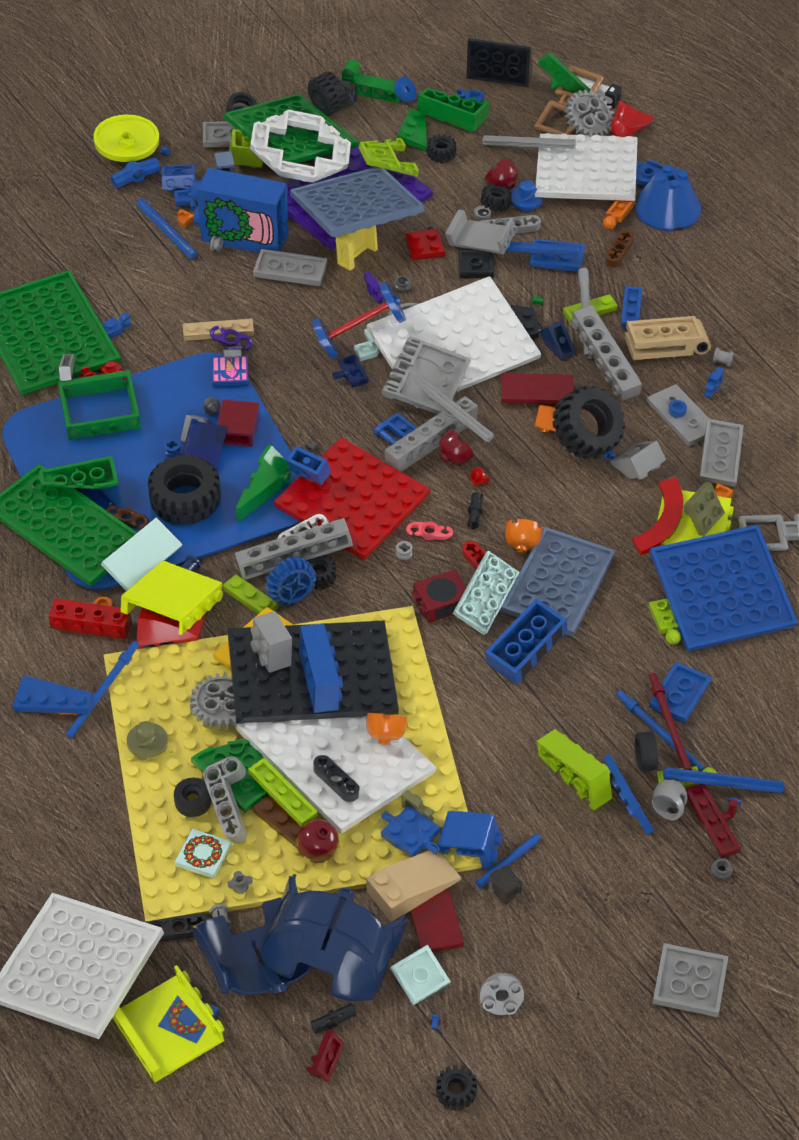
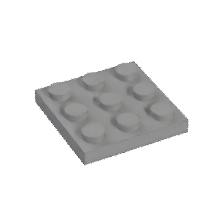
[652,943,729,1017]

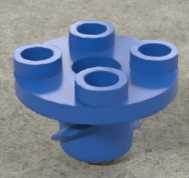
[511,180,543,213]

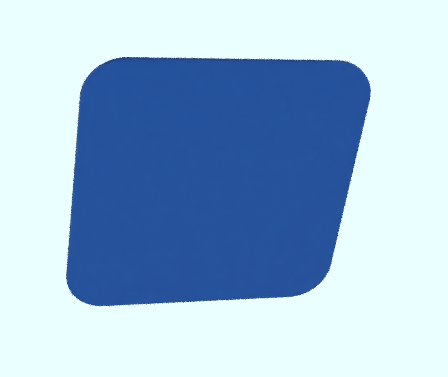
[3,352,301,591]

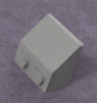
[610,440,666,480]

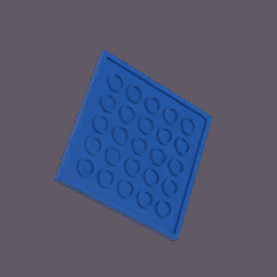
[649,524,798,652]

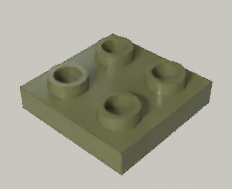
[683,482,725,536]

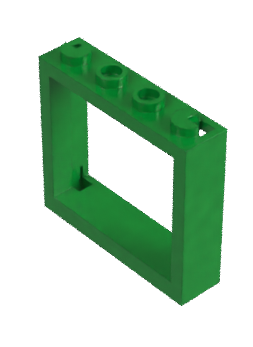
[58,370,141,440]

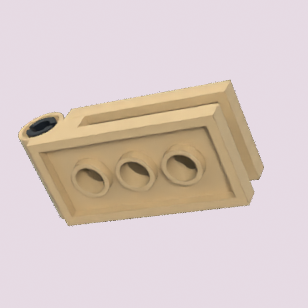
[625,316,711,360]

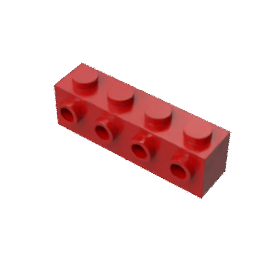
[48,598,132,639]

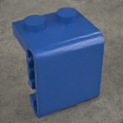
[438,811,503,870]

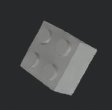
[251,611,292,673]

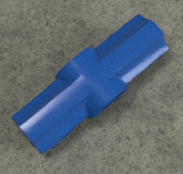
[110,158,160,189]

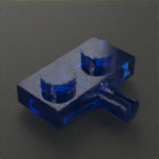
[332,355,368,388]

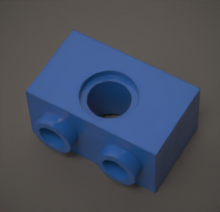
[286,446,331,486]

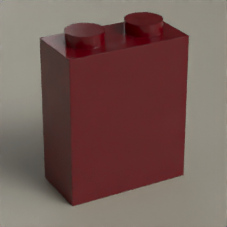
[216,400,260,447]

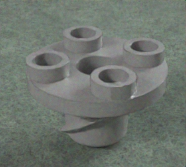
[480,973,524,1015]

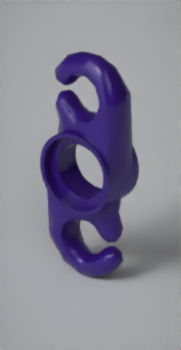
[364,271,383,304]
[210,326,252,350]

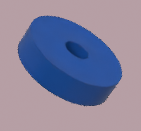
[394,76,417,103]

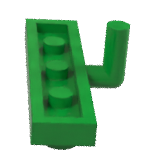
[538,52,591,94]

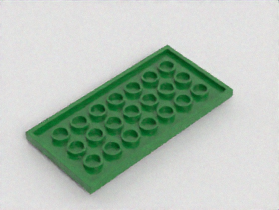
[0,464,137,587]

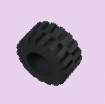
[307,71,347,116]

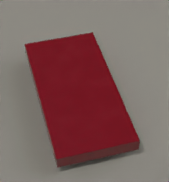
[502,373,574,405]
[410,888,464,953]

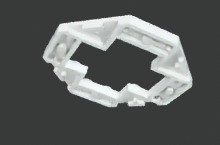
[250,110,351,183]

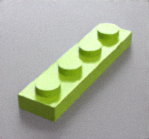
[248,758,318,827]

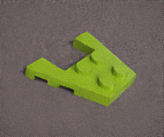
[359,138,419,177]

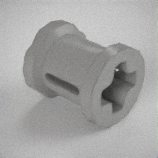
[713,348,734,367]
[209,904,232,929]

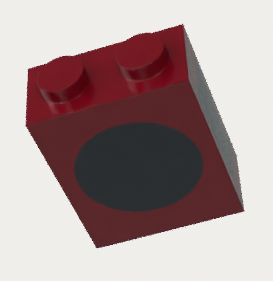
[411,569,466,623]

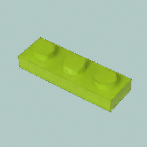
[563,294,618,324]
[223,574,278,614]

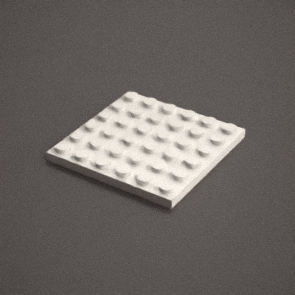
[535,133,637,201]
[0,893,164,1039]

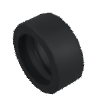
[226,92,257,112]
[634,731,658,771]

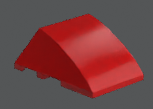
[136,607,206,649]

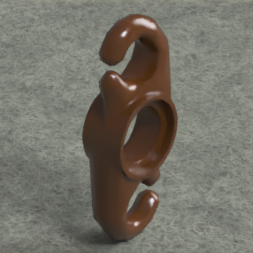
[106,506,149,529]

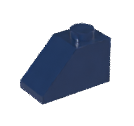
[539,320,576,360]

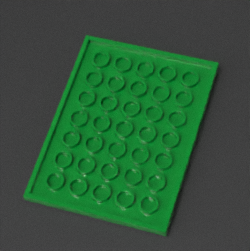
[0,270,121,396]

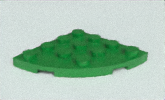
[191,740,285,813]

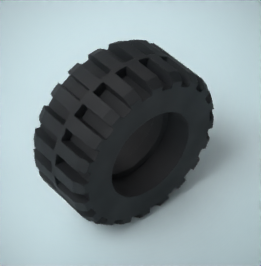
[553,385,625,459]
[148,454,221,525]

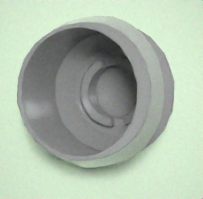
[652,780,688,820]

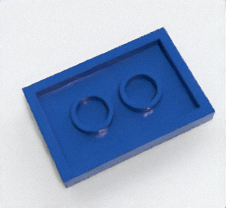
[530,239,585,272]
[649,662,712,723]

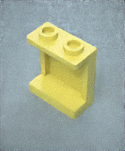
[336,225,378,271]

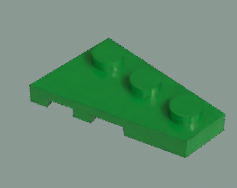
[396,108,427,152]

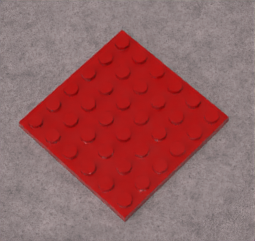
[274,437,431,561]

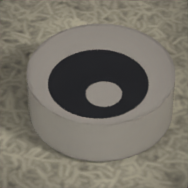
[474,206,491,221]

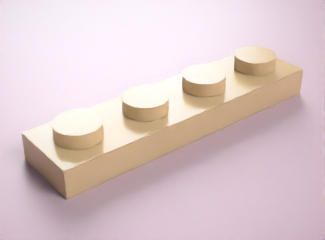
[183,318,254,341]

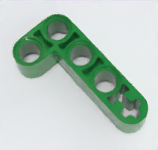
[341,59,400,103]

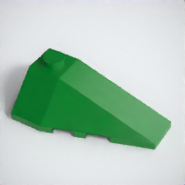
[236,444,291,521]
[39,456,119,489]

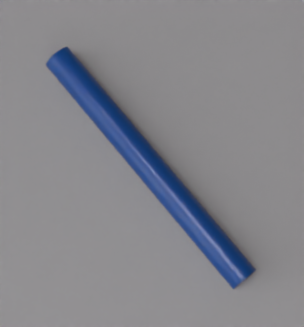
[475,833,541,888]

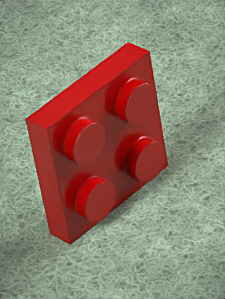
[405,229,445,261]

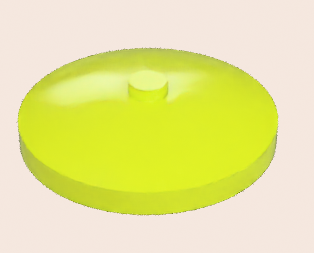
[94,115,159,162]

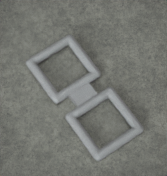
[738,514,799,551]

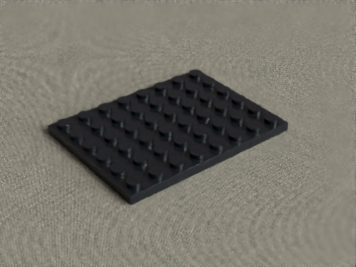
[227,620,399,724]

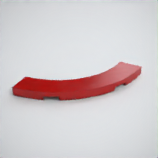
[632,477,683,556]

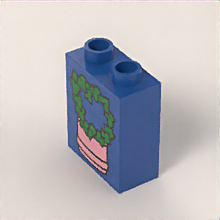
[191,168,289,253]

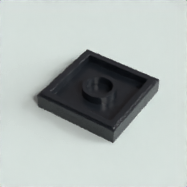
[458,250,494,278]

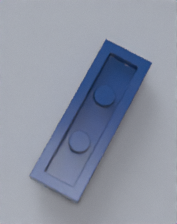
[621,286,642,327]

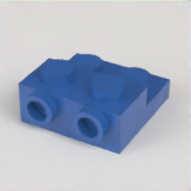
[162,164,196,191]

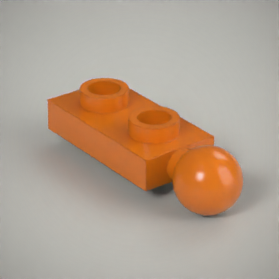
[603,198,636,229]

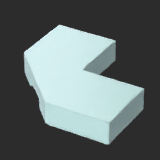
[354,329,380,361]

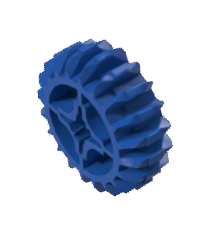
[265,556,317,607]

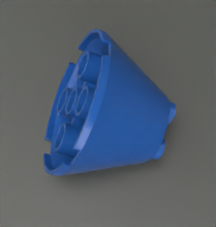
[634,165,701,231]

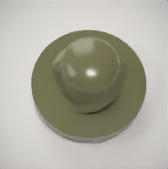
[127,721,168,760]

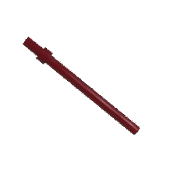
[648,672,692,770]

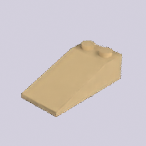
[366,850,461,922]

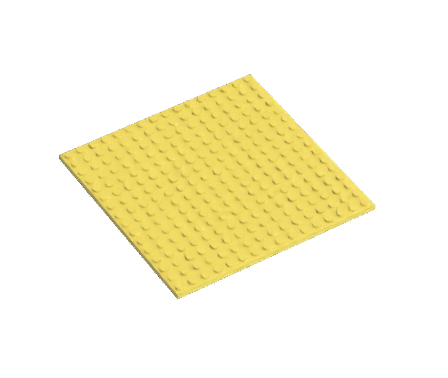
[104,606,482,921]

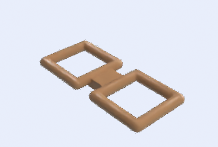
[534,66,604,135]

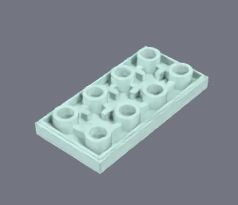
[101,518,182,591]
[453,551,520,635]

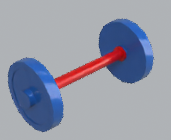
[312,281,406,359]

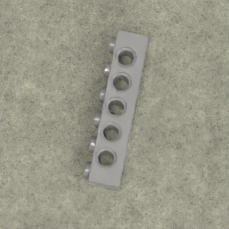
[571,305,642,401]
[385,396,478,472]
[235,518,353,580]

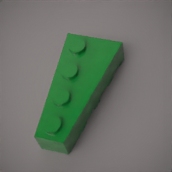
[417,88,490,132]

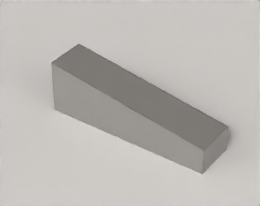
[59,354,75,381]

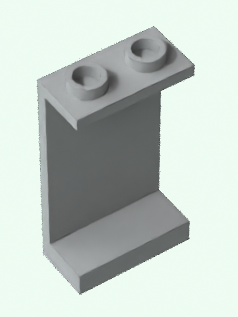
[445,209,517,254]

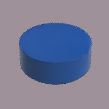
[668,400,687,417]

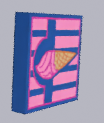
[212,355,249,387]

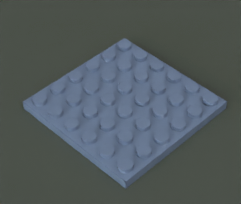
[290,167,425,237]

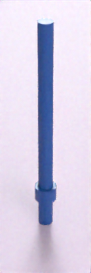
[65,641,140,739]
[616,690,706,772]

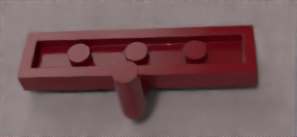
[686,784,741,859]

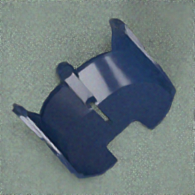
[260,874,407,1001]
[192,897,332,995]

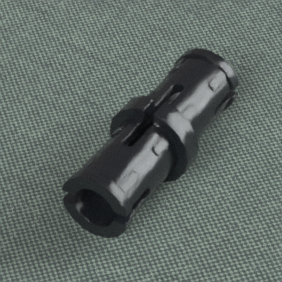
[467,492,484,529]
[310,1003,356,1034]

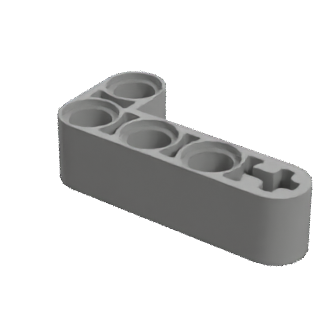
[203,756,247,844]

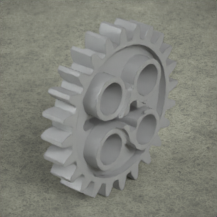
[564,89,614,137]
[190,673,237,730]

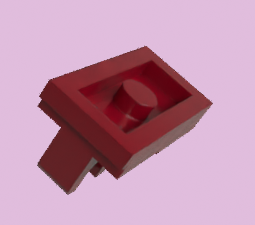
[306,1031,344,1082]

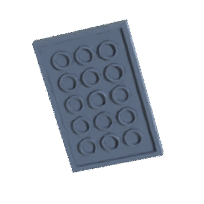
[501,527,616,637]

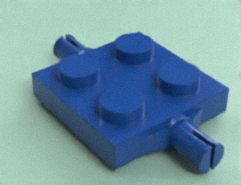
[381,806,440,857]

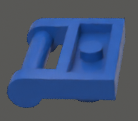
[374,413,417,445]

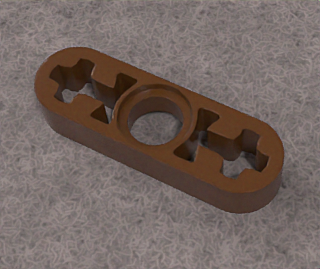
[605,230,634,267]

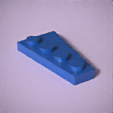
[12,675,94,714]
[603,754,654,835]

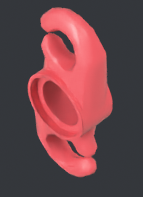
[406,521,453,540]

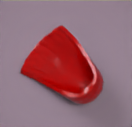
[611,100,654,137]

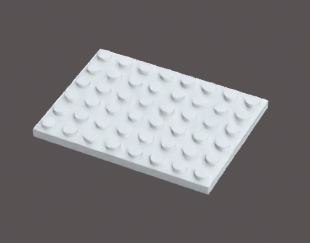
[367,276,541,408]
[236,716,436,834]

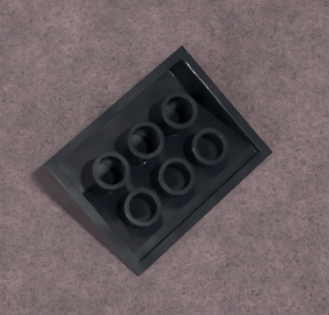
[466,38,532,87]

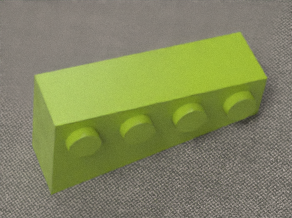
[537,729,612,811]

